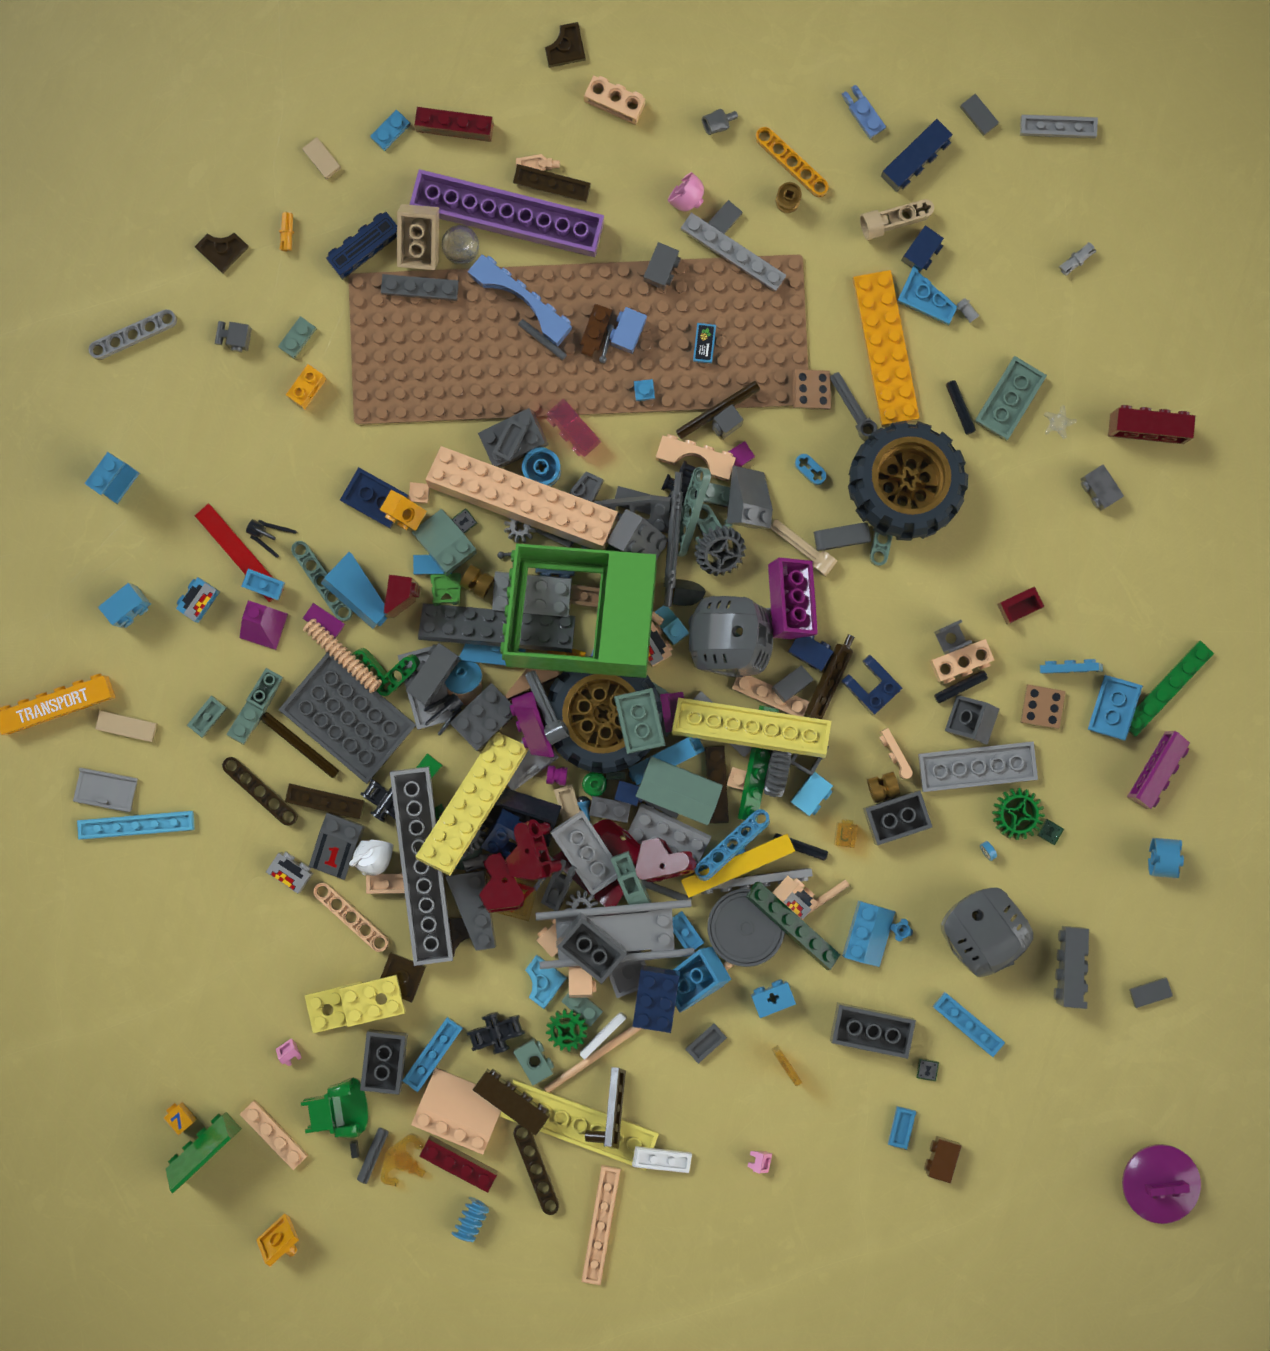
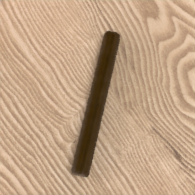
[676,381,760,439]
[261,712,339,778]

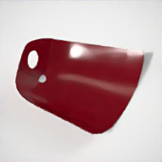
[553,819,641,907]

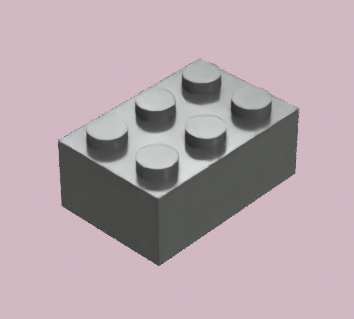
[478,408,549,468]
[606,509,668,561]
[406,643,461,706]
[450,683,514,751]
[863,790,932,846]
[556,912,627,984]
[360,1029,408,1095]

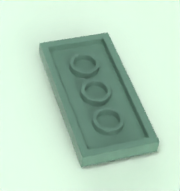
[974,356,1047,441]

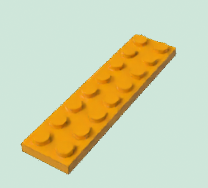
[853,270,920,426]

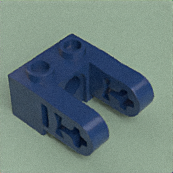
[842,655,903,715]
[481,809,522,860]

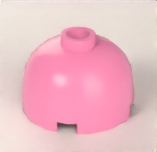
[668,172,704,211]

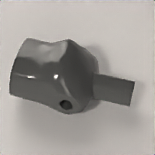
[702,109,738,135]

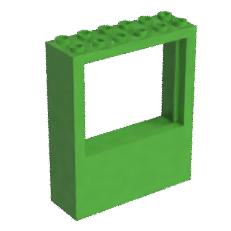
[500,544,657,678]

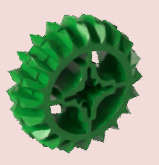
[992,788,1045,840]

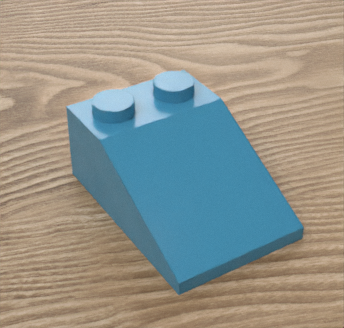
[673,947,732,1013]

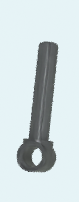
[830,372,877,441]
[525,671,570,745]

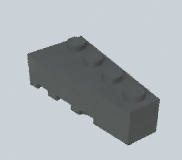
[446,870,496,951]
[1054,926,1089,1009]

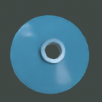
[445,661,482,694]

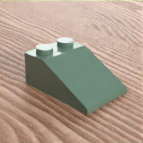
[411,509,477,577]

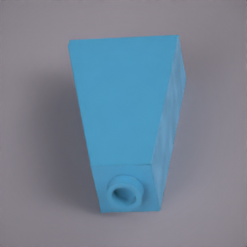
[321,552,388,629]
[628,737,705,785]

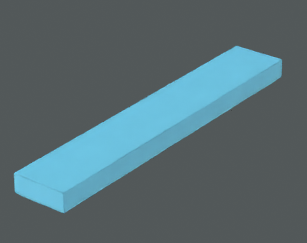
[77,811,195,840]

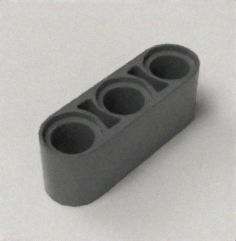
[814,522,871,551]

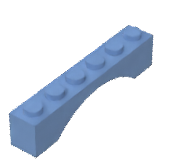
[468,254,572,347]

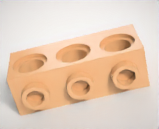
[584,75,645,125]
[930,639,994,684]

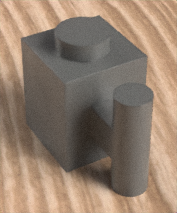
[215,321,252,353]

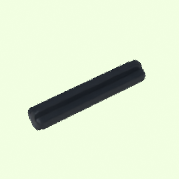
[946,380,976,435]
[934,670,988,703]
[773,833,828,861]

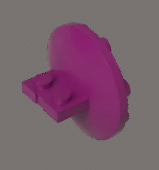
[1122,1144,1201,1224]

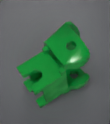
[300,1077,369,1138]

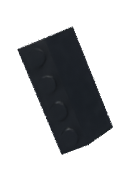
[483,788,562,847]

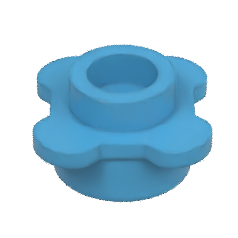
[890,919,913,941]

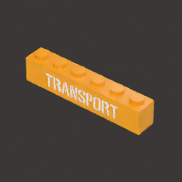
[0,673,116,735]

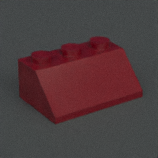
[384,574,421,618]

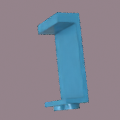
[84,452,140,504]

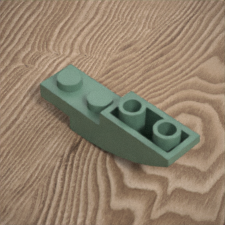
[226,668,283,745]
[611,851,652,905]

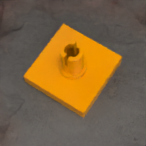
[256,1213,299,1267]

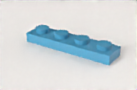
[932,992,1005,1057]
[402,1016,463,1092]

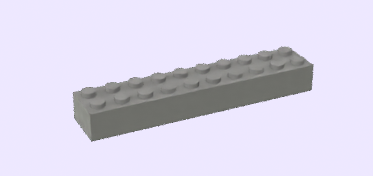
[390,766,453,966]

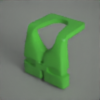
[430,573,461,606]

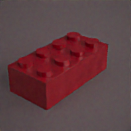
[1108,405,1196,444]

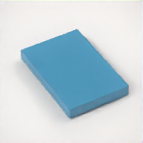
[1088,675,1143,741]

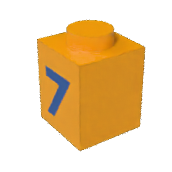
[164,1102,197,1135]

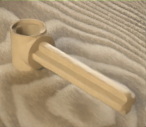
[770,520,838,576]

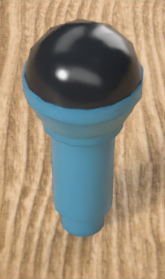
[577,796,590,821]

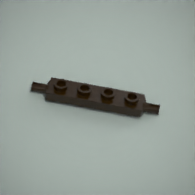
[805,634,855,719]

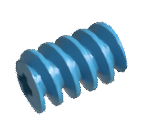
[452,1197,489,1242]

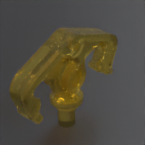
[381,1133,426,1187]

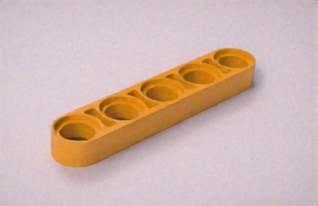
[756,127,828,197]

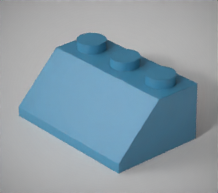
[842,900,896,967]

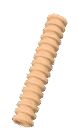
[303,618,382,693]

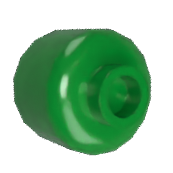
[582,772,607,796]

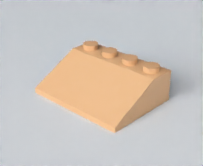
[411,1067,501,1155]

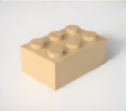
[397,204,439,270]

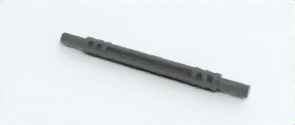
[664,472,683,607]

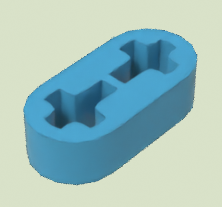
[795,454,826,485]

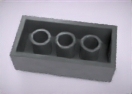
[830,1002,916,1059]

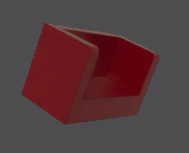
[997,586,1044,624]

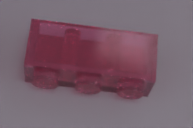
[546,398,601,457]

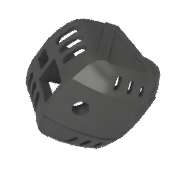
[689,596,773,677]
[941,887,1033,977]

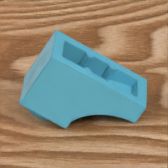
[655,605,689,646]

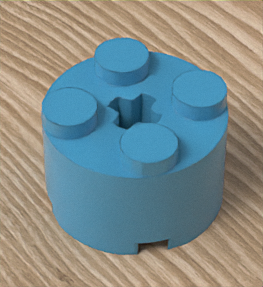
[522,447,561,487]
[1148,838,1184,878]

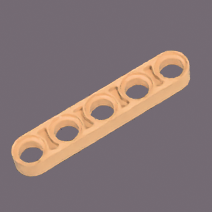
[313,882,389,952]

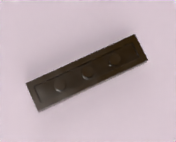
[513,164,591,203]
[705,746,729,824]
[285,783,365,819]

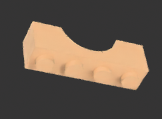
[656,434,736,482]

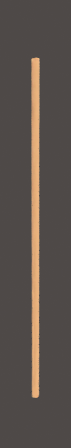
[544,879,850,1092]

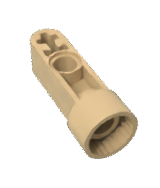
[860,199,934,240]

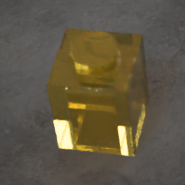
[834,819,858,848]

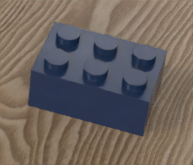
[632,965,681,1033]

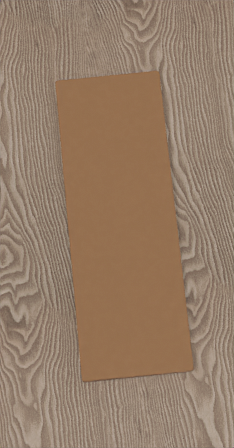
[348,254,808,425]

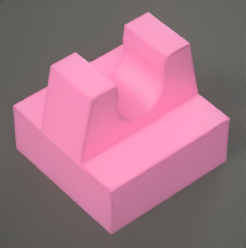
[276,1038,302,1066]
[748,1151,772,1174]

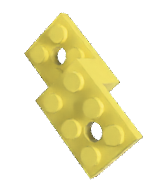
[305,975,405,1033]

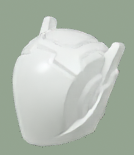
[349,839,394,876]

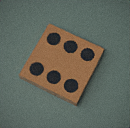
[792,369,831,410]
[1020,684,1066,729]

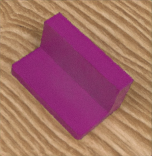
[660,692,684,733]

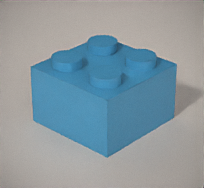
[98,583,151,628]

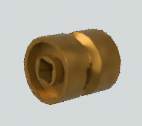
[775,182,802,213]
[460,564,495,599]
[867,771,900,803]

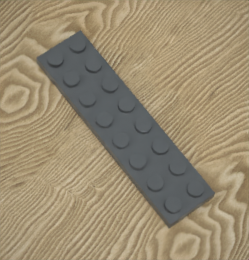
[418,603,575,653]

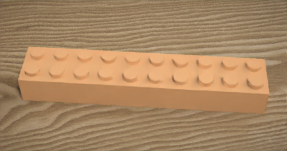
[425,446,619,550]

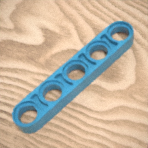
[695,809,770,881]

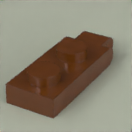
[580,304,613,357]

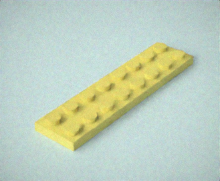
[672,698,832,758]
[415,732,529,876]
[500,1079,659,1170]

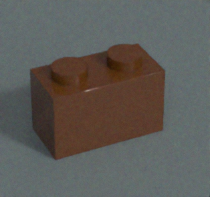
[924,1136,961,1183]

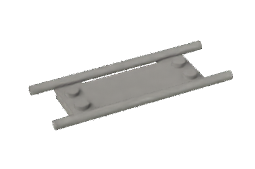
[536,899,695,969]

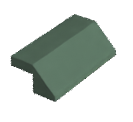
[636,756,723,825]

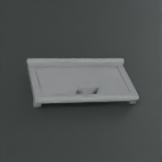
[507,741,559,790]
[73,768,138,812]

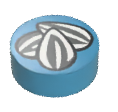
[980,841,997,861]

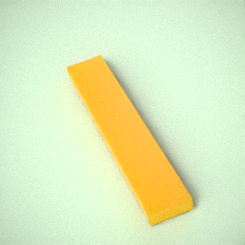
[681,834,795,898]

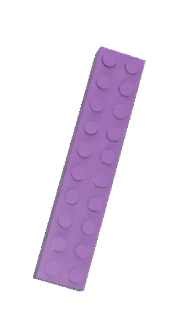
[410,169,604,257]

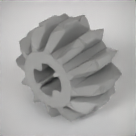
[504,518,536,543]
[566,891,598,910]

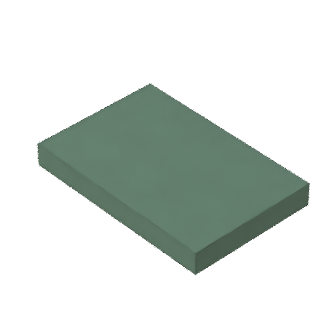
[614,688,666,754]

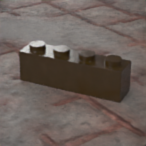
[473,1068,550,1136]

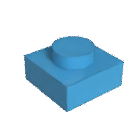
[634,379,655,401]

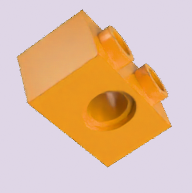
[286,364,326,410]
[380,490,427,531]

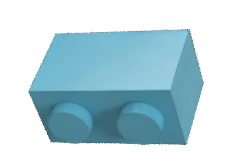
[790,771,833,816]

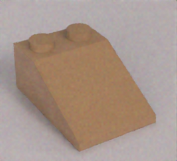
[505,652,560,700]

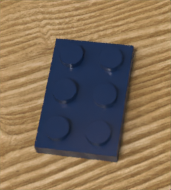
[340,467,409,529]

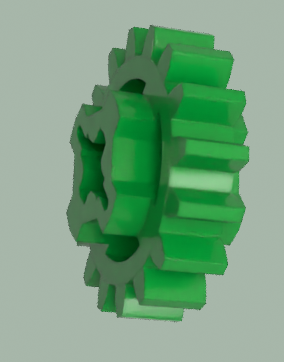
[546,1008,588,1052]

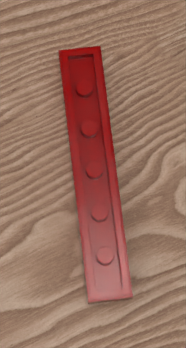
[194,503,284,602]

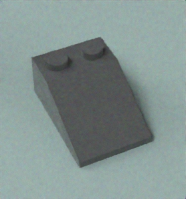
[727,466,773,529]

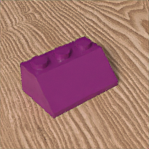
[510,691,554,757]

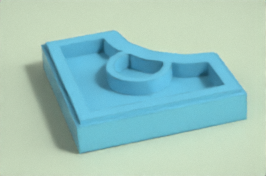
[525,955,567,1009]

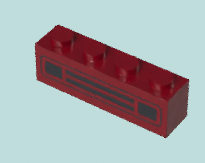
[414,107,494,142]
[419,1135,498,1193]

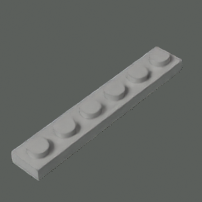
[681,212,786,292]
[701,868,813,894]

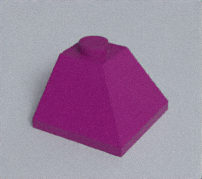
[239,600,288,650]

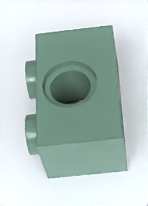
[513,1038,555,1085]

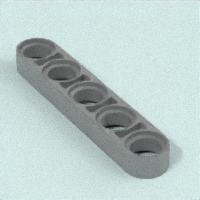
[88,309,177,360]

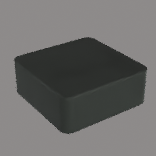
[350,1140,359,1158]

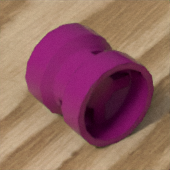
[546,765,568,786]

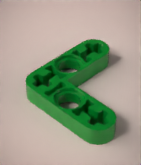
[352,648,420,696]

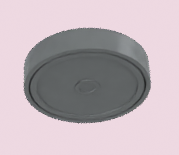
[707,889,785,967]

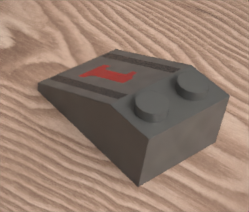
[309,812,366,880]

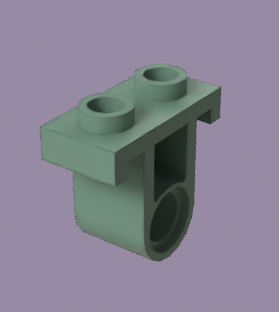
[695,504,732,545]

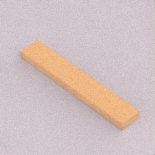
[581,1165,621,1285]

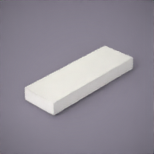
[580,1012,626,1060]
[632,1146,692,1173]

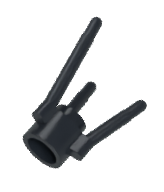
[246,519,297,558]
[424,693,464,736]

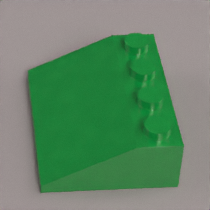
[165,1112,242,1194]

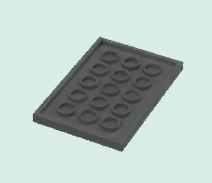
[279,652,416,784]

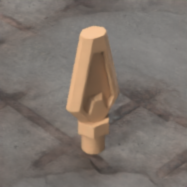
[516,154,560,171]

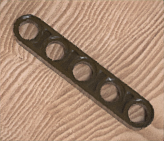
[222,757,298,826]
[513,1124,559,1215]

